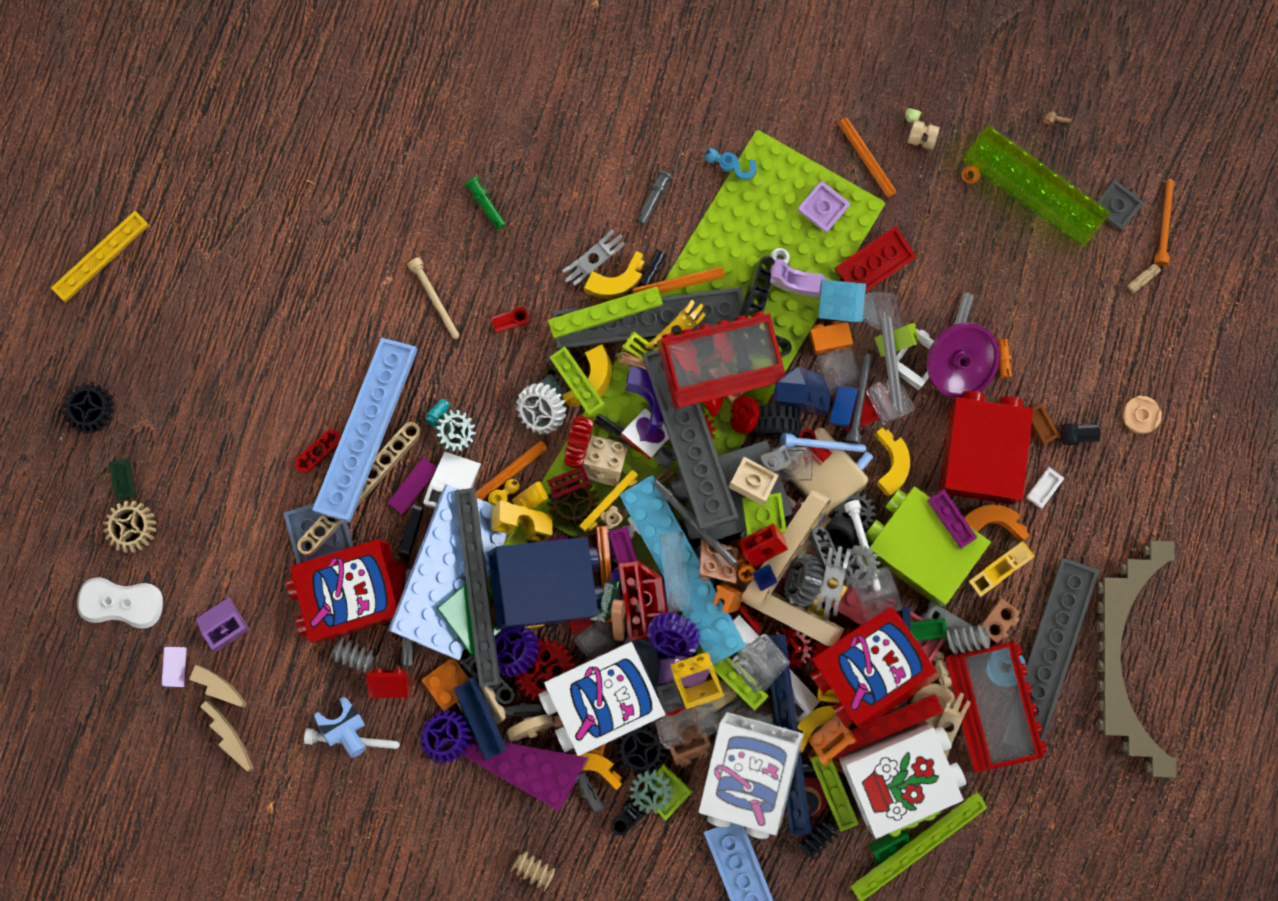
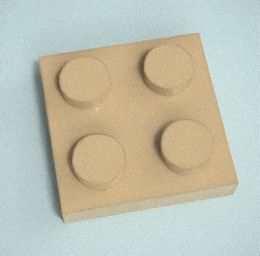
[729,457,779,506]

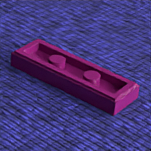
[388,458,437,515]
[927,489,977,549]

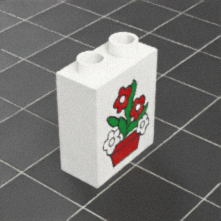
[838,720,966,839]

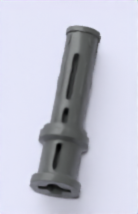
[635,169,674,226]

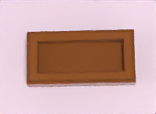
[1032,403,1060,446]

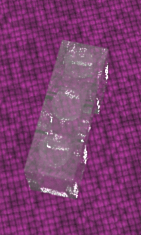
[655,703,720,749]

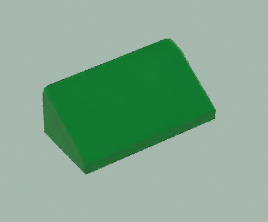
[868,829,911,865]

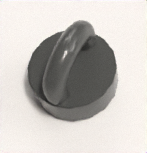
[655,446,676,468]

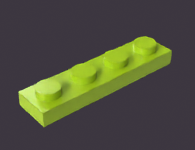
[549,346,606,417]
[810,750,859,832]

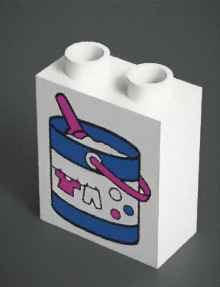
[538,642,665,756]
[699,712,804,839]

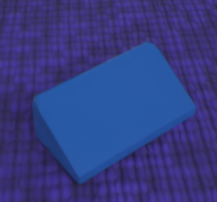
[829,386,858,428]

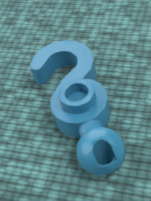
[704,148,757,181]

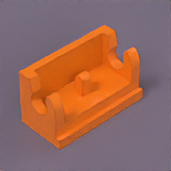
[714,583,745,613]

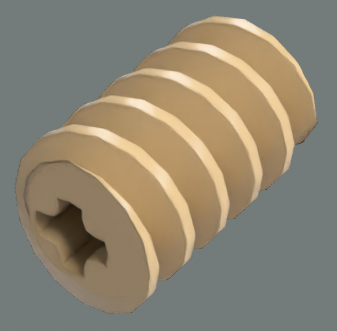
[511,851,555,892]

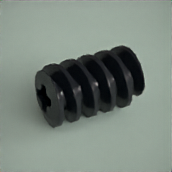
[795,816,839,859]

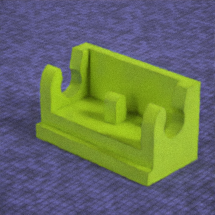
[874,323,919,357]

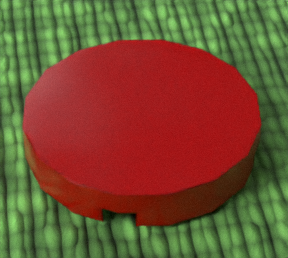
[730,396,759,434]

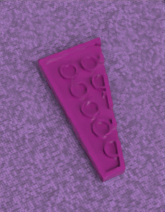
[460,736,589,811]

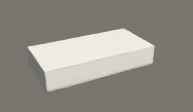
[1026,467,1064,509]

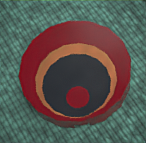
[804,777,827,817]

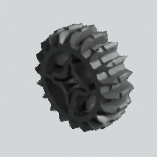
[783,554,824,607]

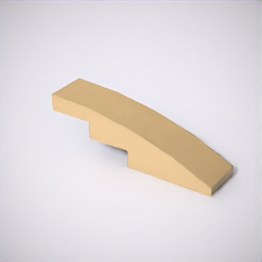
[200,701,254,771]

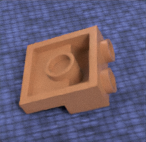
[661,711,712,766]

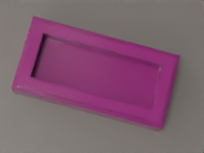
[608,526,637,567]

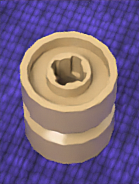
[907,120,940,150]

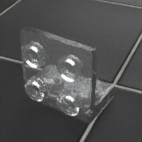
[866,378,915,425]

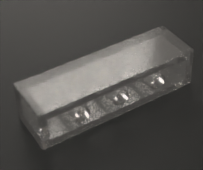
[659,531,693,613]

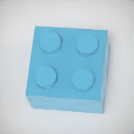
[819,280,866,322]

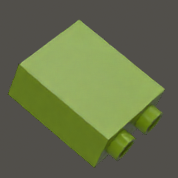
[865,486,991,607]

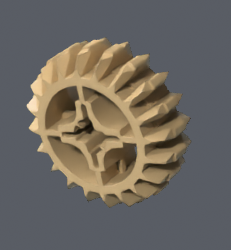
[103,501,157,553]

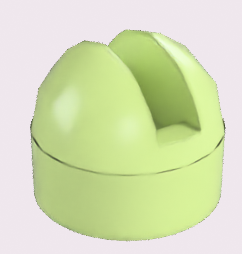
[905,108,921,123]

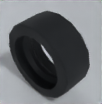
[825,516,859,554]

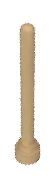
[407,257,459,339]

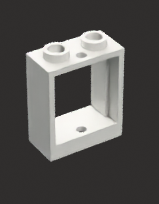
[896,329,934,390]

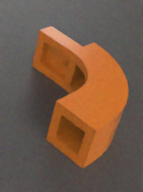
[964,505,1029,542]

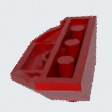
[619,561,667,640]

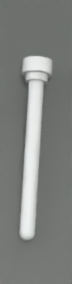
[844,500,881,592]
[304,728,400,749]

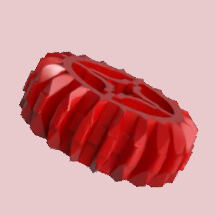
[564,416,594,468]

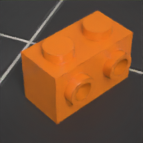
[809,320,853,355]

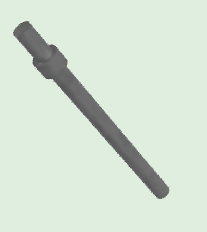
[653,479,738,567]

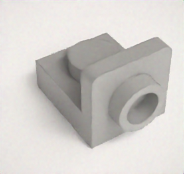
[761,444,791,472]

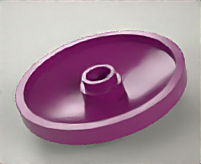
[927,322,1000,398]

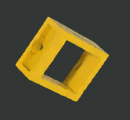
[670,652,724,709]

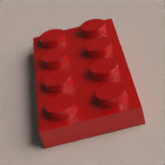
[834,226,917,292]

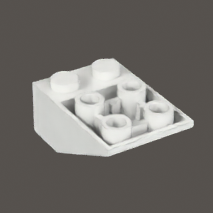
[423,452,481,509]

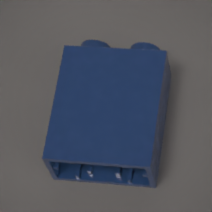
[487,537,604,631]

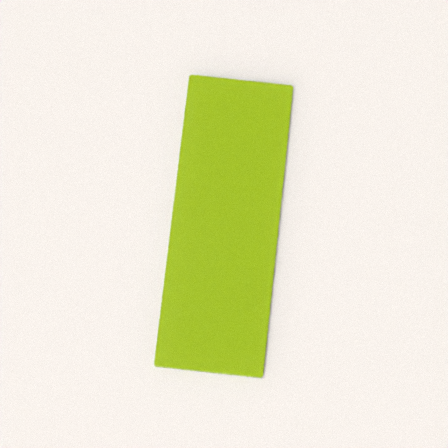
[533,130,885,579]

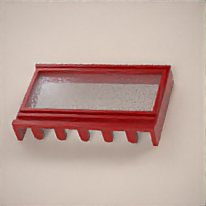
[657,311,785,409]
[945,641,1048,773]

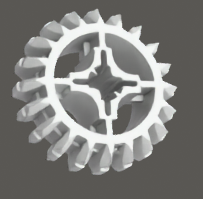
[516,383,567,434]

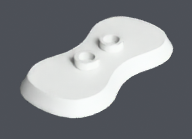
[77,578,163,629]

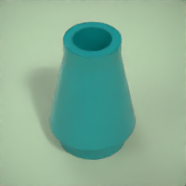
[425,398,450,427]

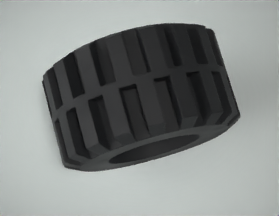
[752,404,801,438]

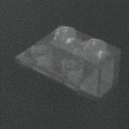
[853,566,902,621]
[730,633,790,692]

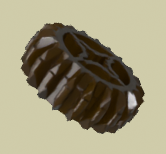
[547,476,599,528]

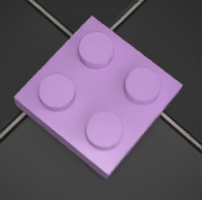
[797,181,851,234]

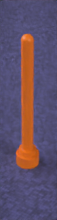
[1154,179,1174,266]

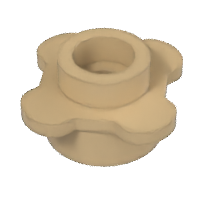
[600,506,623,529]

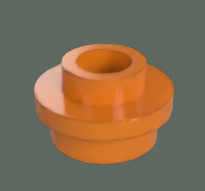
[962,165,980,184]

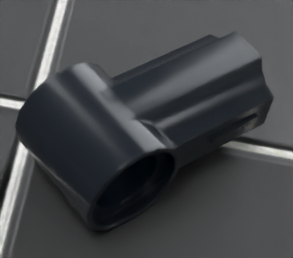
[1061,423,1101,445]

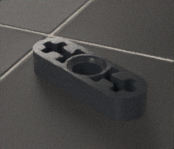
[399,503,424,559]

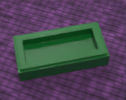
[911,618,947,641]

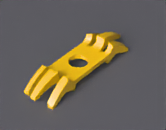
[645,300,706,351]

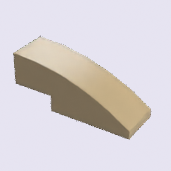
[189,665,247,707]

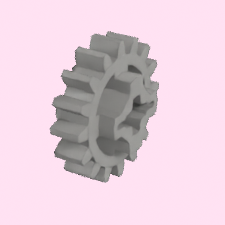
[840,546,880,588]

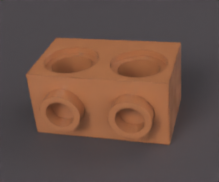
[976,598,1021,644]

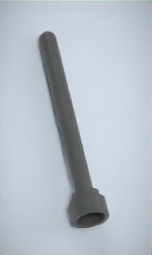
[845,354,871,444]

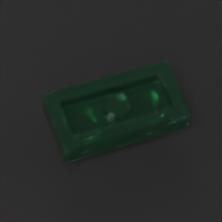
[109,458,137,500]
[597,579,620,622]

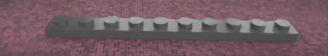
[454,488,501,687]

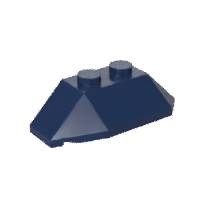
[774,366,830,417]

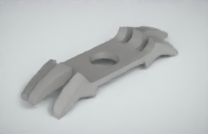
[562,229,625,286]
[816,546,851,619]

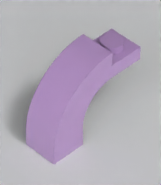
[770,259,827,298]

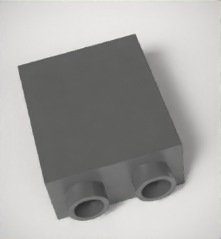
[669,440,793,546]

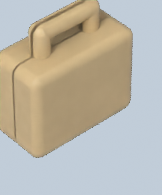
[782,428,868,517]

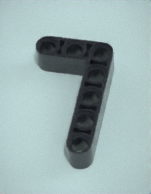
[734,256,792,358]

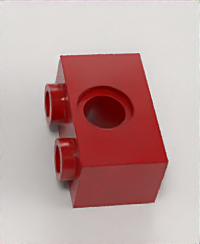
[739,523,789,567]

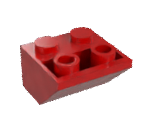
[366,669,411,698]

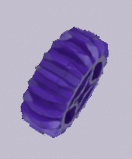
[647,611,701,658]
[495,628,540,677]
[419,710,472,764]

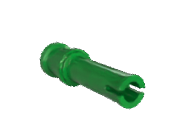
[464,176,507,231]

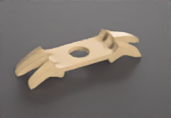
[937,693,971,758]

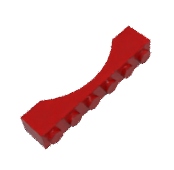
[829,693,944,759]

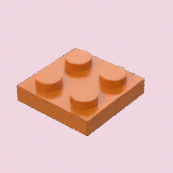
[422,658,469,712]

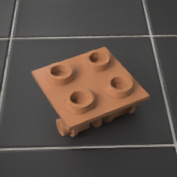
[699,539,738,584]

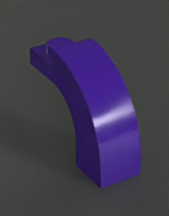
[624,366,663,434]

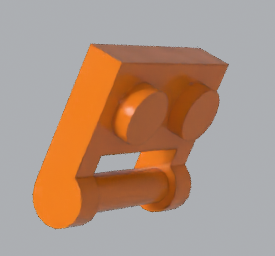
[808,715,856,766]

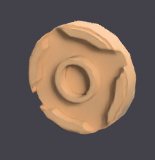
[1122,396,1162,434]

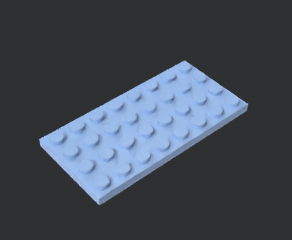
[388,484,507,660]

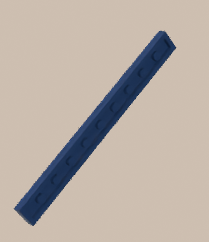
[765,634,811,835]

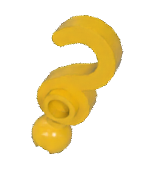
[484,479,520,506]

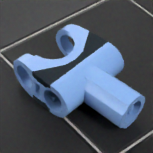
[314,696,366,758]

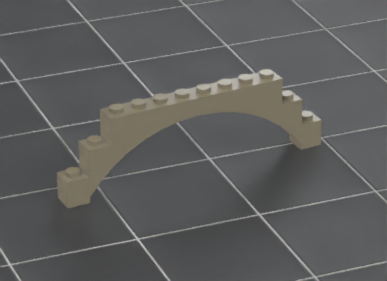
[1097,541,1177,778]

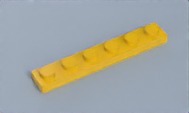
[51,211,150,303]

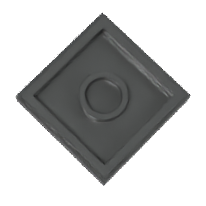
[1091,180,1144,232]

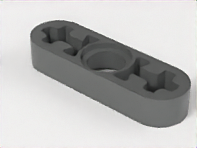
[810,526,842,575]

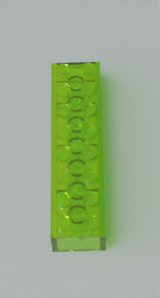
[962,124,1111,248]

